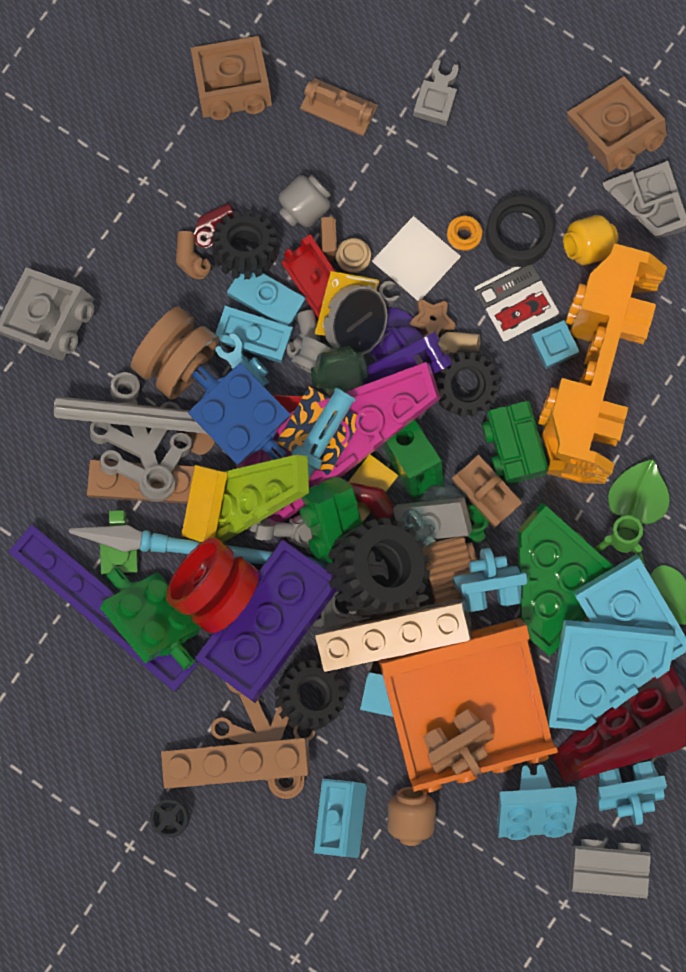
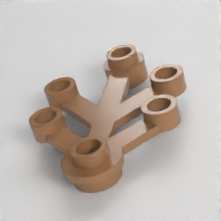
[211,681,315,799]

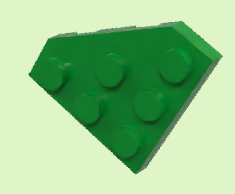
[517,503,614,656]

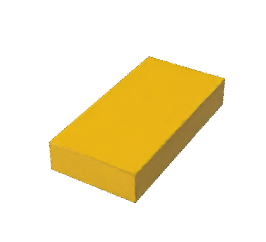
[181,465,228,542]

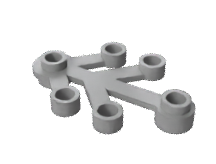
[90,372,192,502]

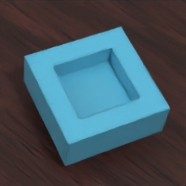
[531,321,579,369]

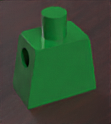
[383,419,444,501]

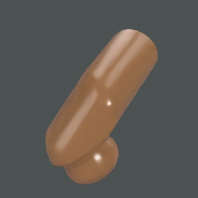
[176,231,211,279]

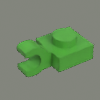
[100,510,139,575]

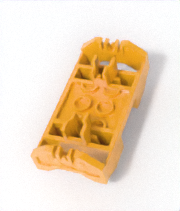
[538,243,667,484]

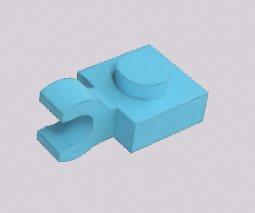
[215,332,270,387]

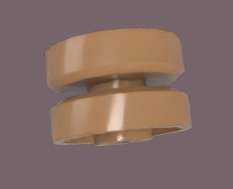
[130,306,220,400]

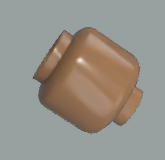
[387,787,436,846]

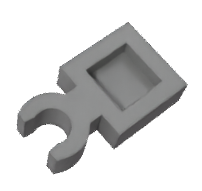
[413,59,458,126]

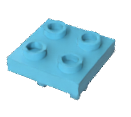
[497,765,577,840]

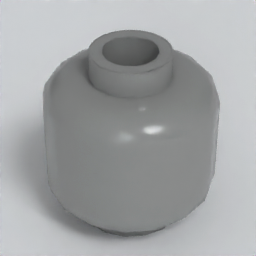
[279,175,331,227]

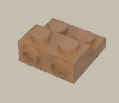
[191,36,272,120]
[567,76,667,172]

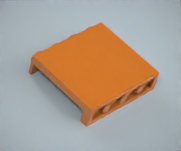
[379,618,558,793]

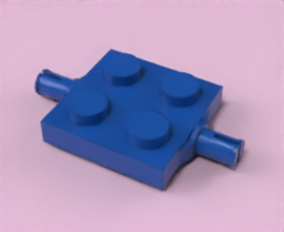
[188,363,291,466]

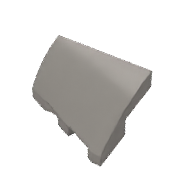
[602,161,686,238]

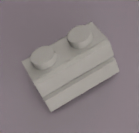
[568,839,650,899]

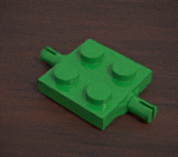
[100,567,201,671]

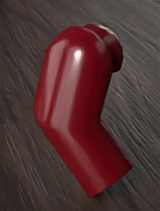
[194,203,234,248]
[350,482,394,520]

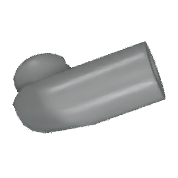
[286,310,320,358]

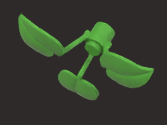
[575,460,686,625]

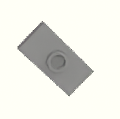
[394,497,473,541]

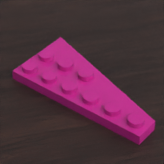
[236,362,441,522]

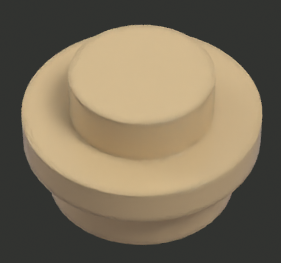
[336,238,371,274]

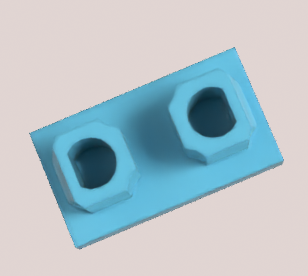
[452,548,527,612]
[597,761,667,826]

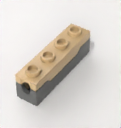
[315,597,474,672]

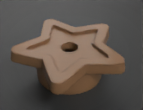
[410,299,455,335]

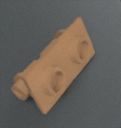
[300,78,378,137]

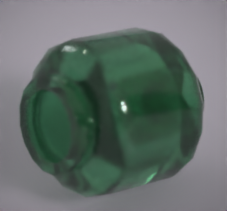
[311,345,367,397]

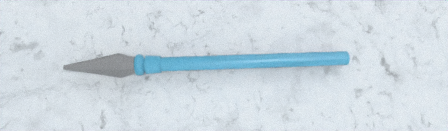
[69,525,328,571]

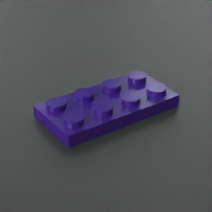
[195,540,337,703]

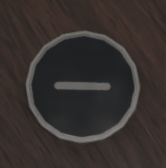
[324,284,388,356]

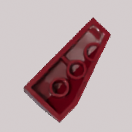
[552,664,686,783]

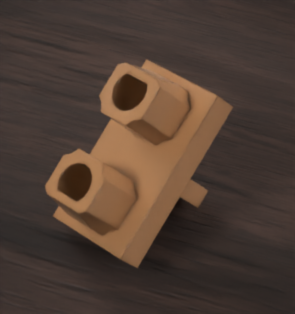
[451,455,522,528]
[423,709,493,777]

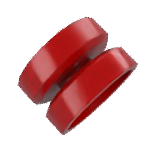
[166,538,259,633]

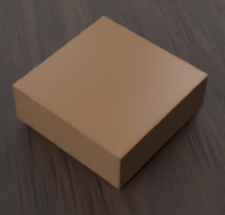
[320,217,337,262]

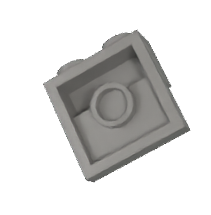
[0,267,94,361]

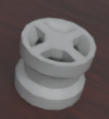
[291,336,336,378]

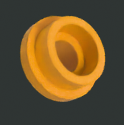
[447,216,482,251]

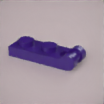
[349,331,453,388]

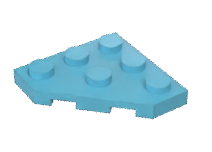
[547,620,676,731]

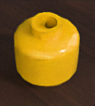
[563,215,618,266]

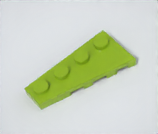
[215,455,309,542]

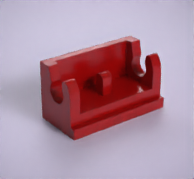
[281,234,335,319]

